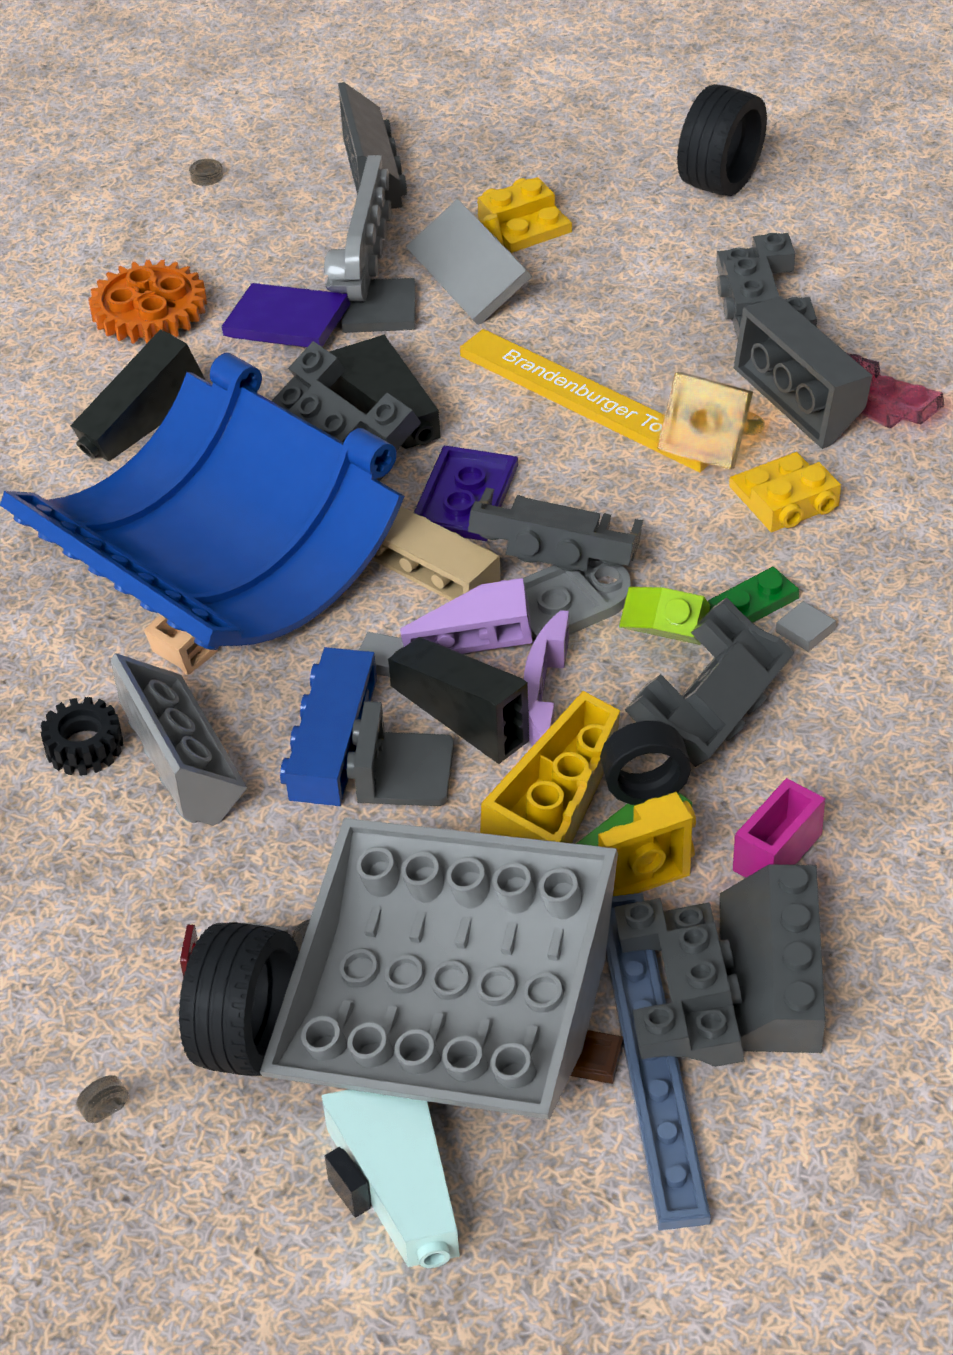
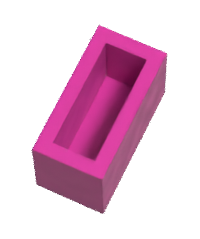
[733,778,826,878]

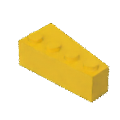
[480,691,620,843]

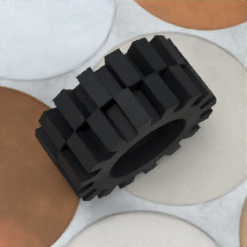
[40,697,123,776]

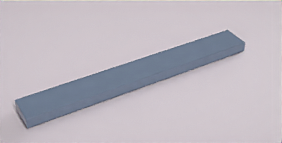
[606,893,711,1231]

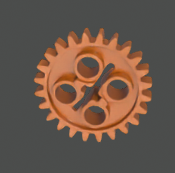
[89,259,207,343]

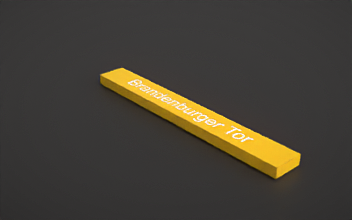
[460,329,723,473]

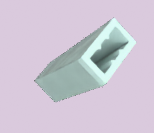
[322,1089,460,1268]

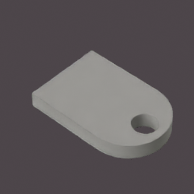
[523,558,631,641]

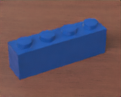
[280,647,377,806]

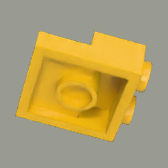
[477,177,572,253]
[729,452,841,533]
[598,792,696,896]

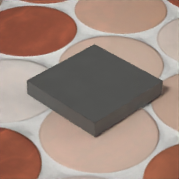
[342,278,416,333]

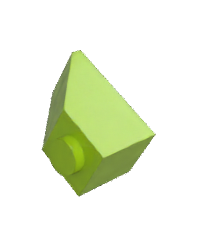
[619,587,711,645]

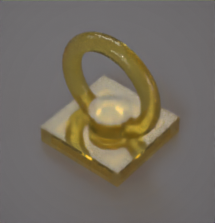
[657,372,765,470]

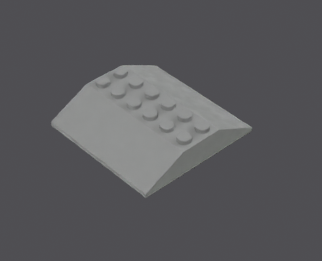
[260,818,618,1120]

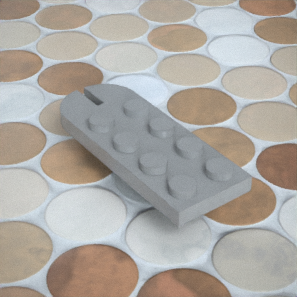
[324,155,391,302]

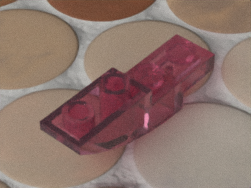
[847,353,944,428]

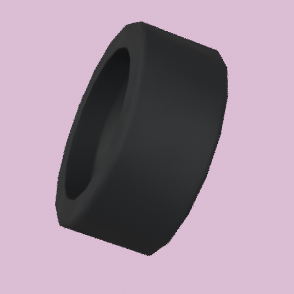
[600,721,691,805]

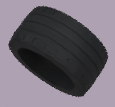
[677,84,767,196]
[179,922,299,1076]

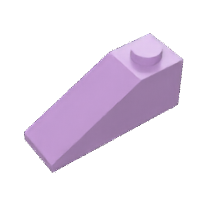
[400,578,533,654]

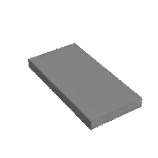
[406,198,532,325]

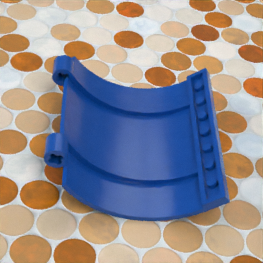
[0,353,405,650]

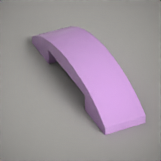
[524,610,569,746]

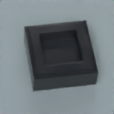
[324,1146,371,1218]

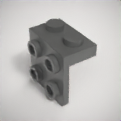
[347,701,454,806]

